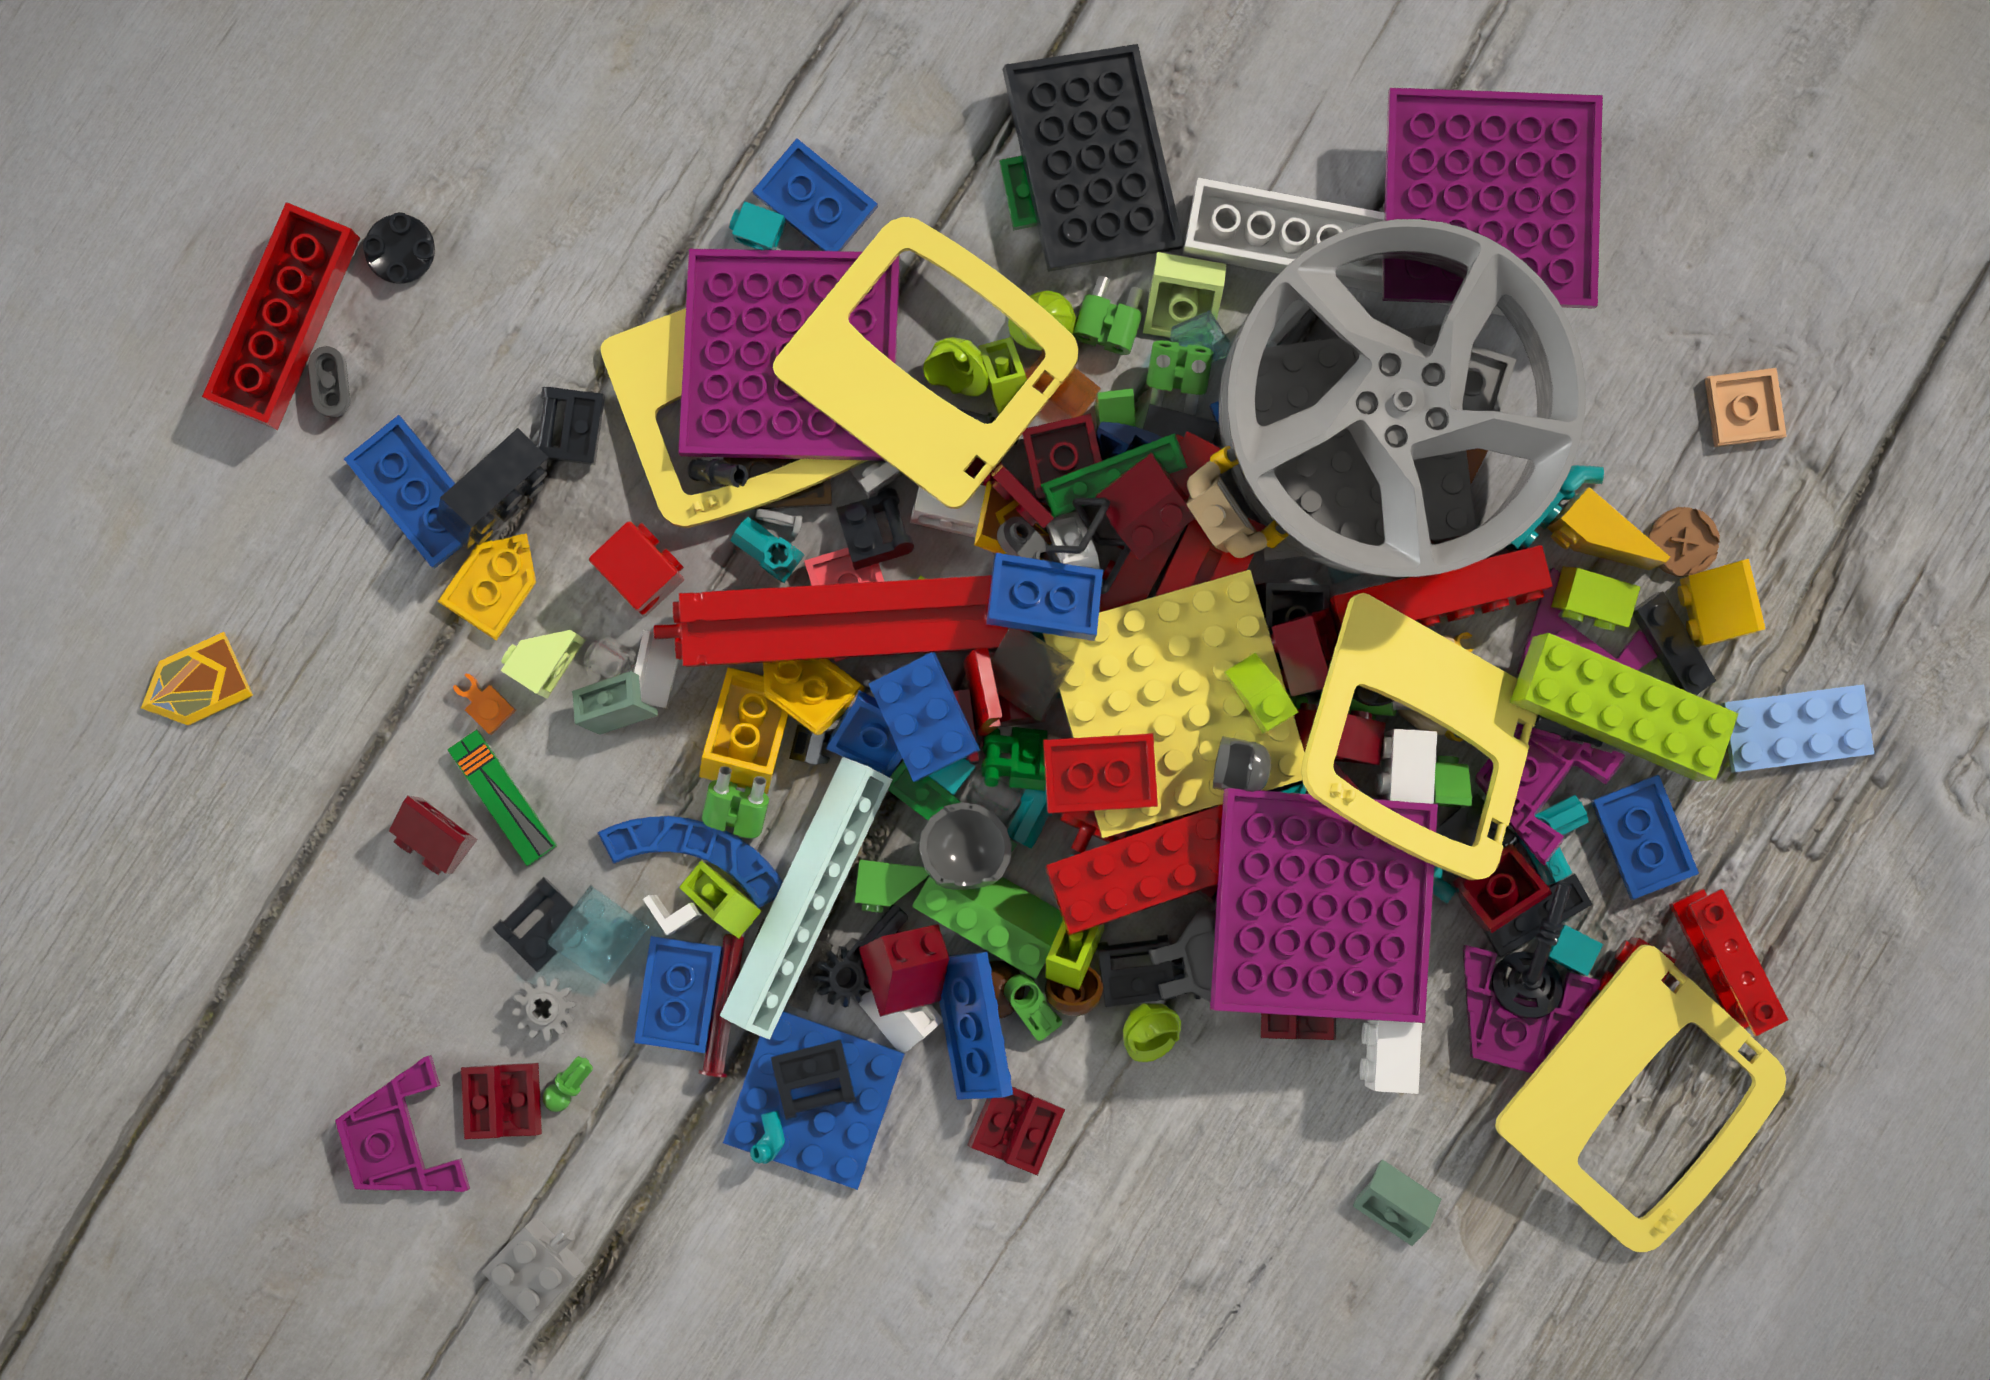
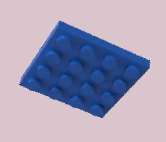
[723,1011,905,1190]

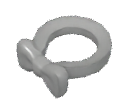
[755,509,802,537]

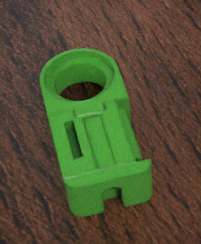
[1004,974,1062,1041]

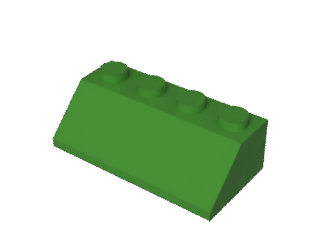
[912,876,1063,979]

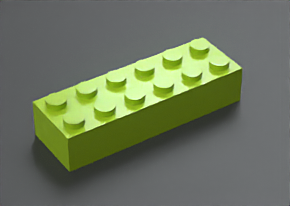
[1509,633,1739,782]

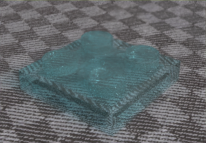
[547,885,649,985]

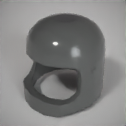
[1213,736,1271,792]

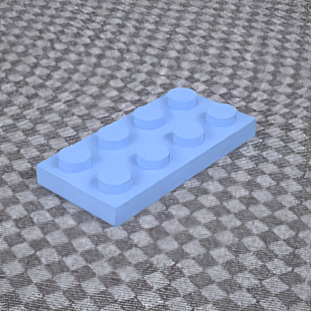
[1721,684,1874,773]

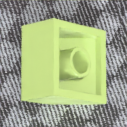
[1143,252,1226,345]
[501,630,586,699]

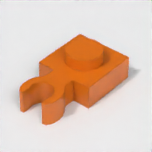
[453,673,516,735]

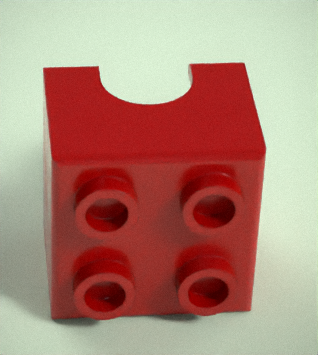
[589,521,684,616]

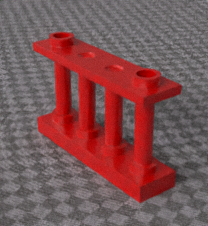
[1669,889,1789,1036]

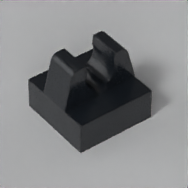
[789,725,830,765]

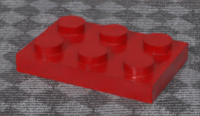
[1043,733,1158,814]

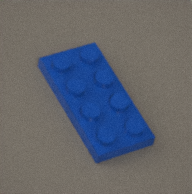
[344,415,463,569]
[939,952,1013,1100]

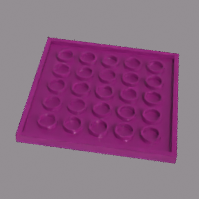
[1382,87,1603,309]
[679,249,900,461]
[1210,788,1438,1023]

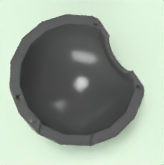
[919,802,1012,890]

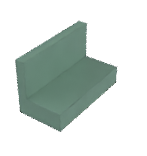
[572,671,658,735]
[1353,1159,1442,1246]

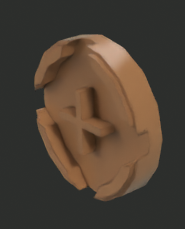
[1648,507,1720,577]

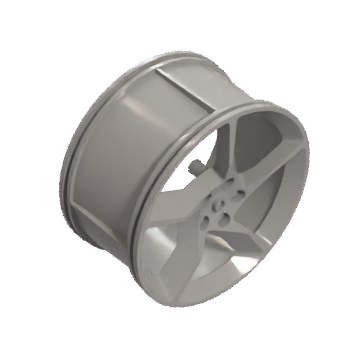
[1219,219,1586,577]

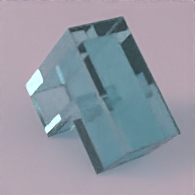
[1170,310,1231,363]

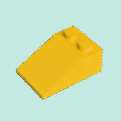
[1547,487,1670,570]
[1678,559,1766,647]
[699,667,789,794]

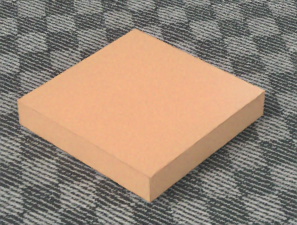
[1704,368,1787,447]

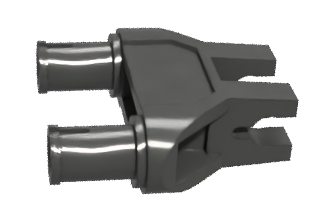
[1149,907,1216,1002]

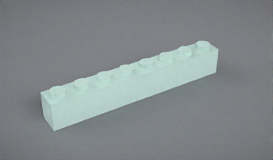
[720,757,892,1040]

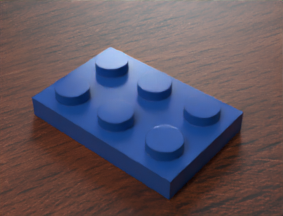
[752,138,878,251]
[987,553,1103,641]
[869,652,980,782]
[1591,775,1699,900]
[634,936,722,1053]

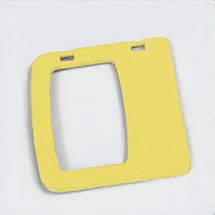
[773,217,1078,509]
[600,308,868,528]
[1301,593,1538,880]
[1495,945,1786,1252]

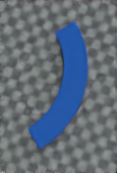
[597,816,783,908]

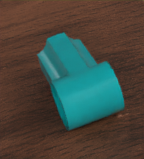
[1007,786,1053,849]

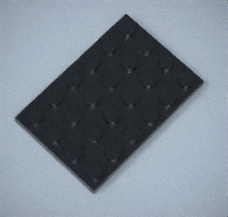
[1002,44,1184,272]

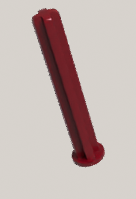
[698,934,744,1078]

